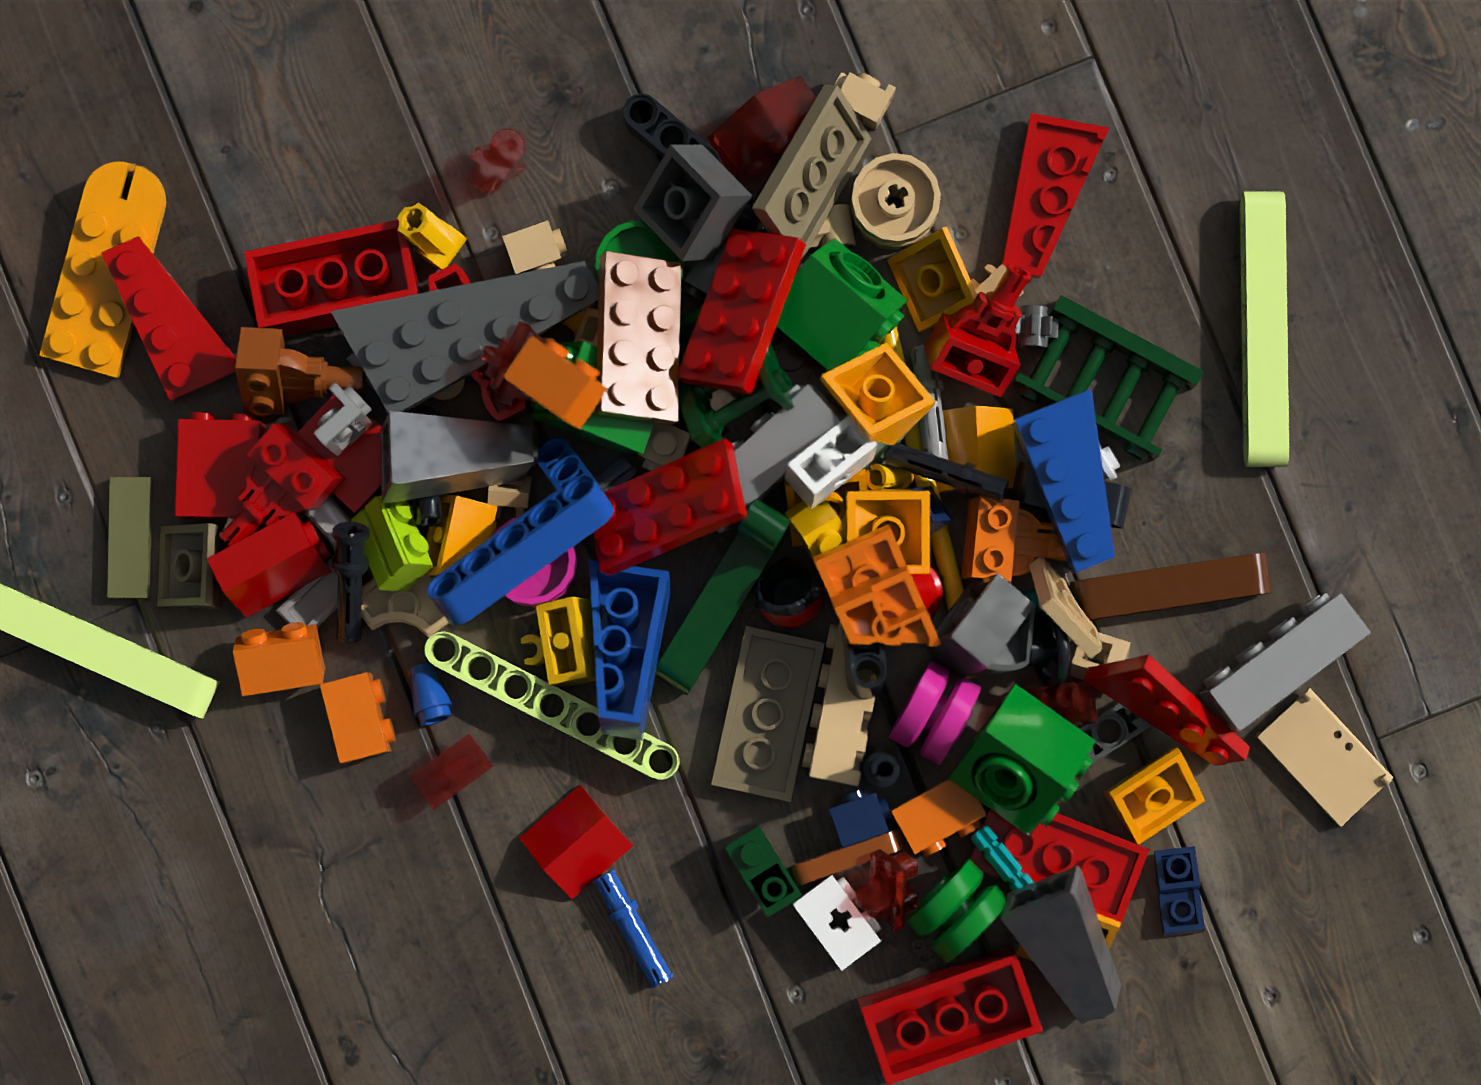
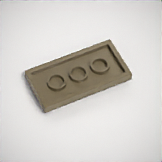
[752,84,872,262]
[711,626,825,802]

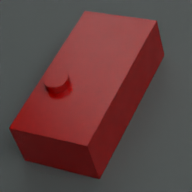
[244,220,421,337]
[857,946,1043,1085]

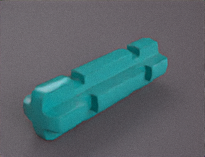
[971,826,1034,891]

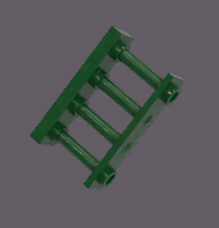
[1012,295,1204,462]
[678,305,794,448]

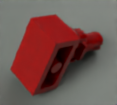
[924,263,1032,397]
[219,423,345,546]

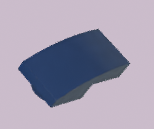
[1154,846,1205,937]

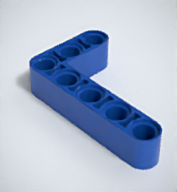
[427,437,614,626]

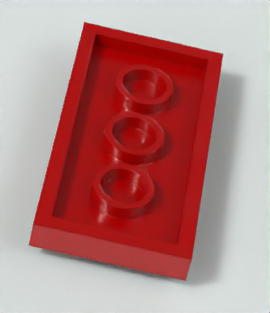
[676,229,806,394]
[594,439,747,576]
[970,808,1150,926]

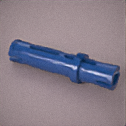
[592,869,674,989]

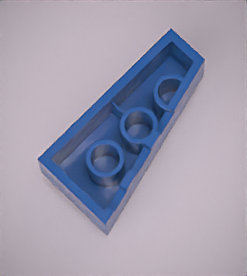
[1012,389,1115,574]
[589,560,671,740]

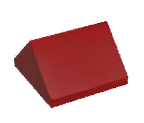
[519,785,633,899]

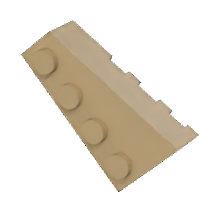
[802,620,877,786]

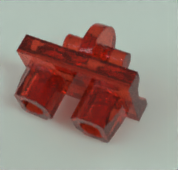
[468,128,527,194]
[481,321,547,406]
[1025,682,1099,728]
[410,733,494,810]
[855,849,918,932]

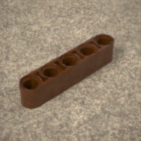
[1070,553,1272,621]

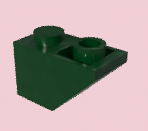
[724,825,802,918]

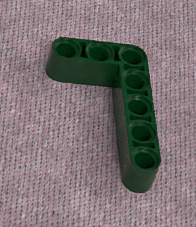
[655,499,791,696]

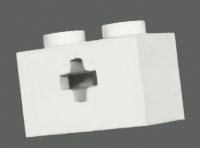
[785,415,878,509]
[792,874,882,971]

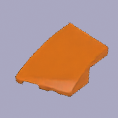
[813,524,941,646]

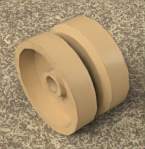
[850,153,941,250]

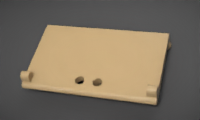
[1255,688,1393,827]

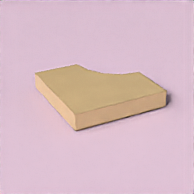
[1029,557,1102,659]
[349,574,449,638]

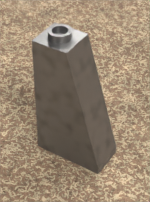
[380,411,539,503]
[1001,866,1121,1024]

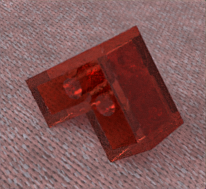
[707,76,816,177]

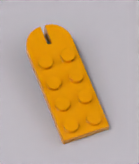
[39,162,166,378]

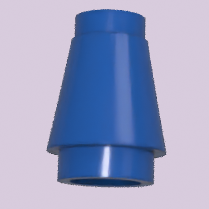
[409,663,453,726]

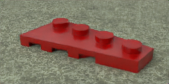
[1002,113,1109,279]
[101,236,236,401]
[1084,654,1250,766]

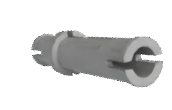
[910,345,949,460]

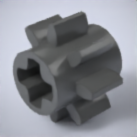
[1015,305,1059,350]

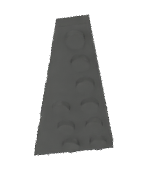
[331,261,599,413]

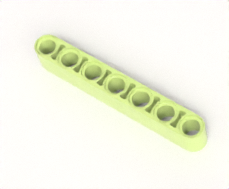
[1240,191,1289,467]
[0,584,220,719]
[425,631,680,780]

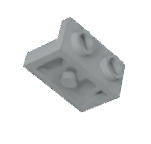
[314,382,374,456]

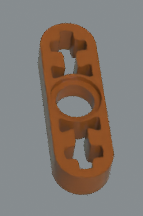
[788,829,906,886]

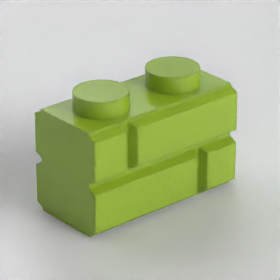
[351,495,434,592]

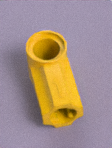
[397,203,467,270]

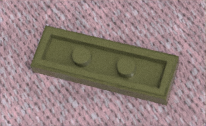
[107,477,153,599]

